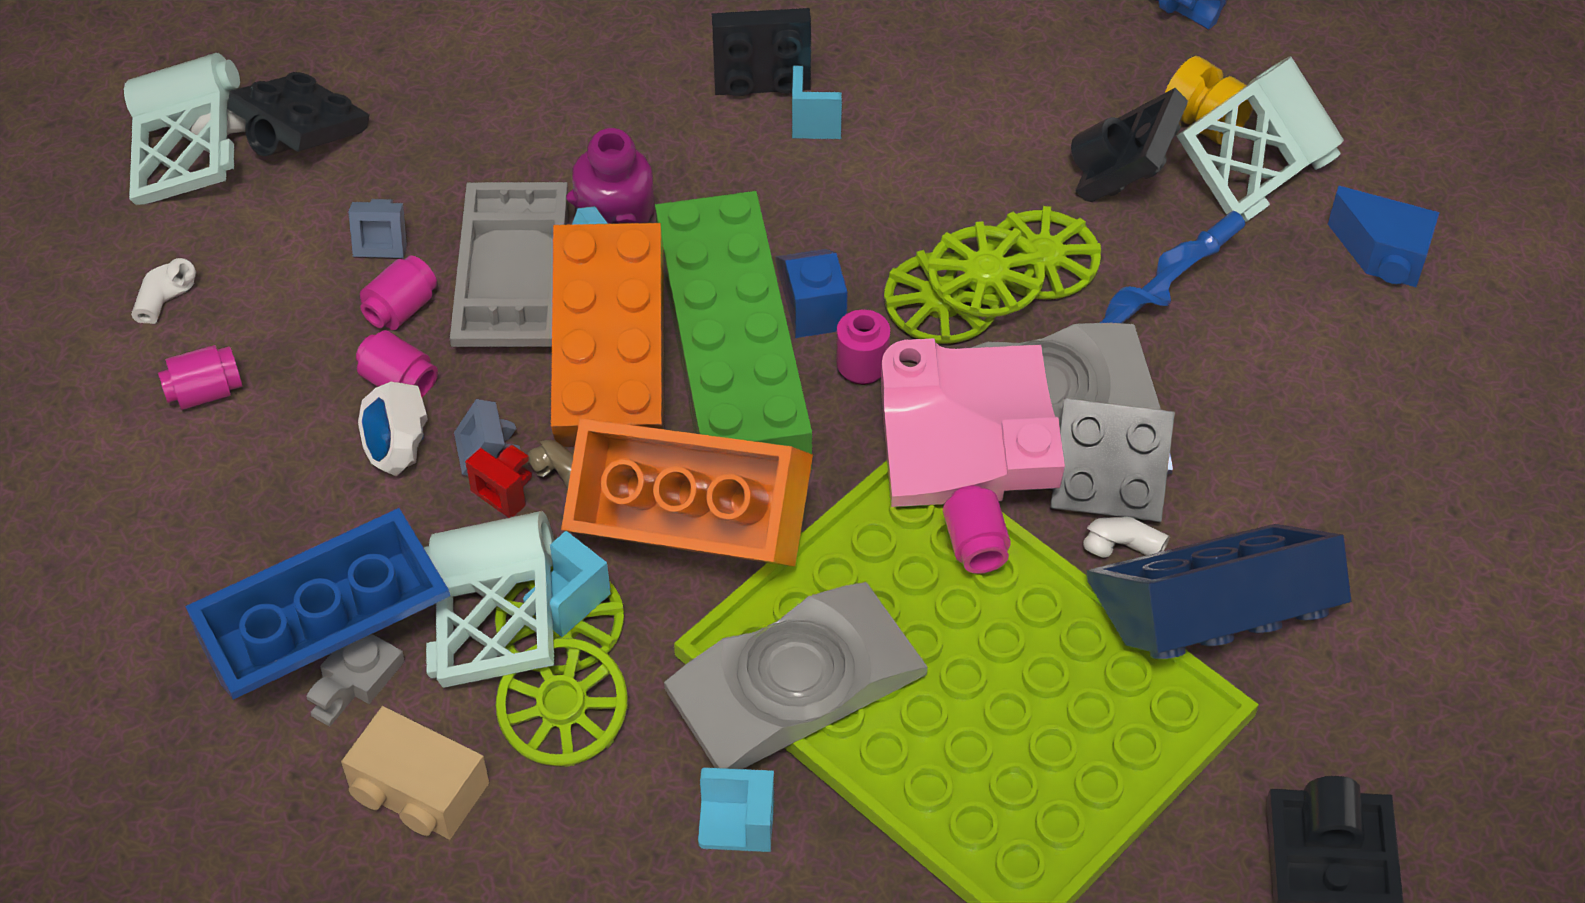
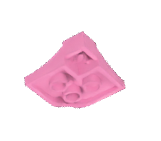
[881,338,1065,507]

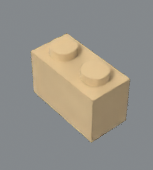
[341,706,489,840]

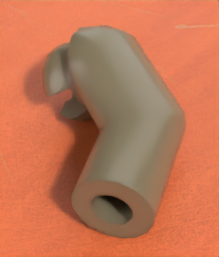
[527,440,574,489]

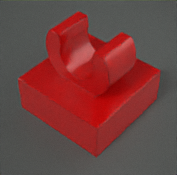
[465,445,532,518]

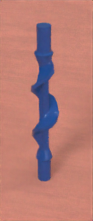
[1100,211,1245,323]

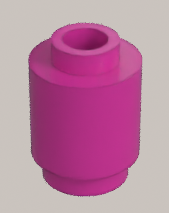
[360,255,437,330]
[836,310,890,385]
[356,330,438,398]
[158,345,243,410]
[942,485,1011,573]

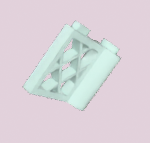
[124,53,240,205]
[1176,56,1344,222]
[424,511,554,688]

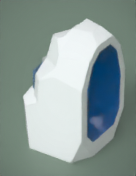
[358,382,428,476]

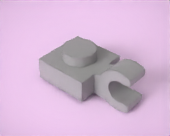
[307,634,404,727]

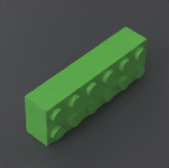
[655,191,812,470]

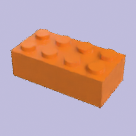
[551,223,664,447]
[561,418,813,567]

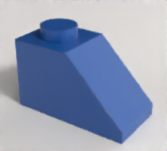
[1328,186,1440,287]
[775,249,848,338]

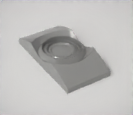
[450,182,568,347]
[972,323,1161,427]
[664,582,928,769]

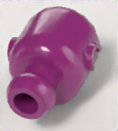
[566,128,654,224]

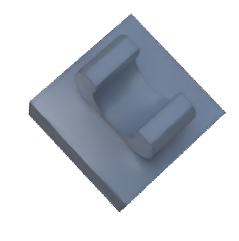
[348,199,407,258]
[454,399,520,476]

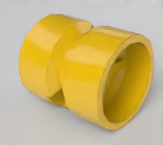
[1165,56,1253,145]

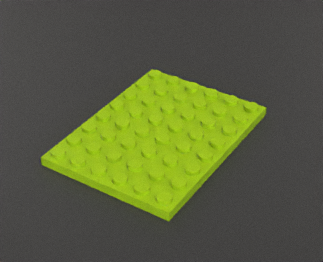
[674,460,1259,903]

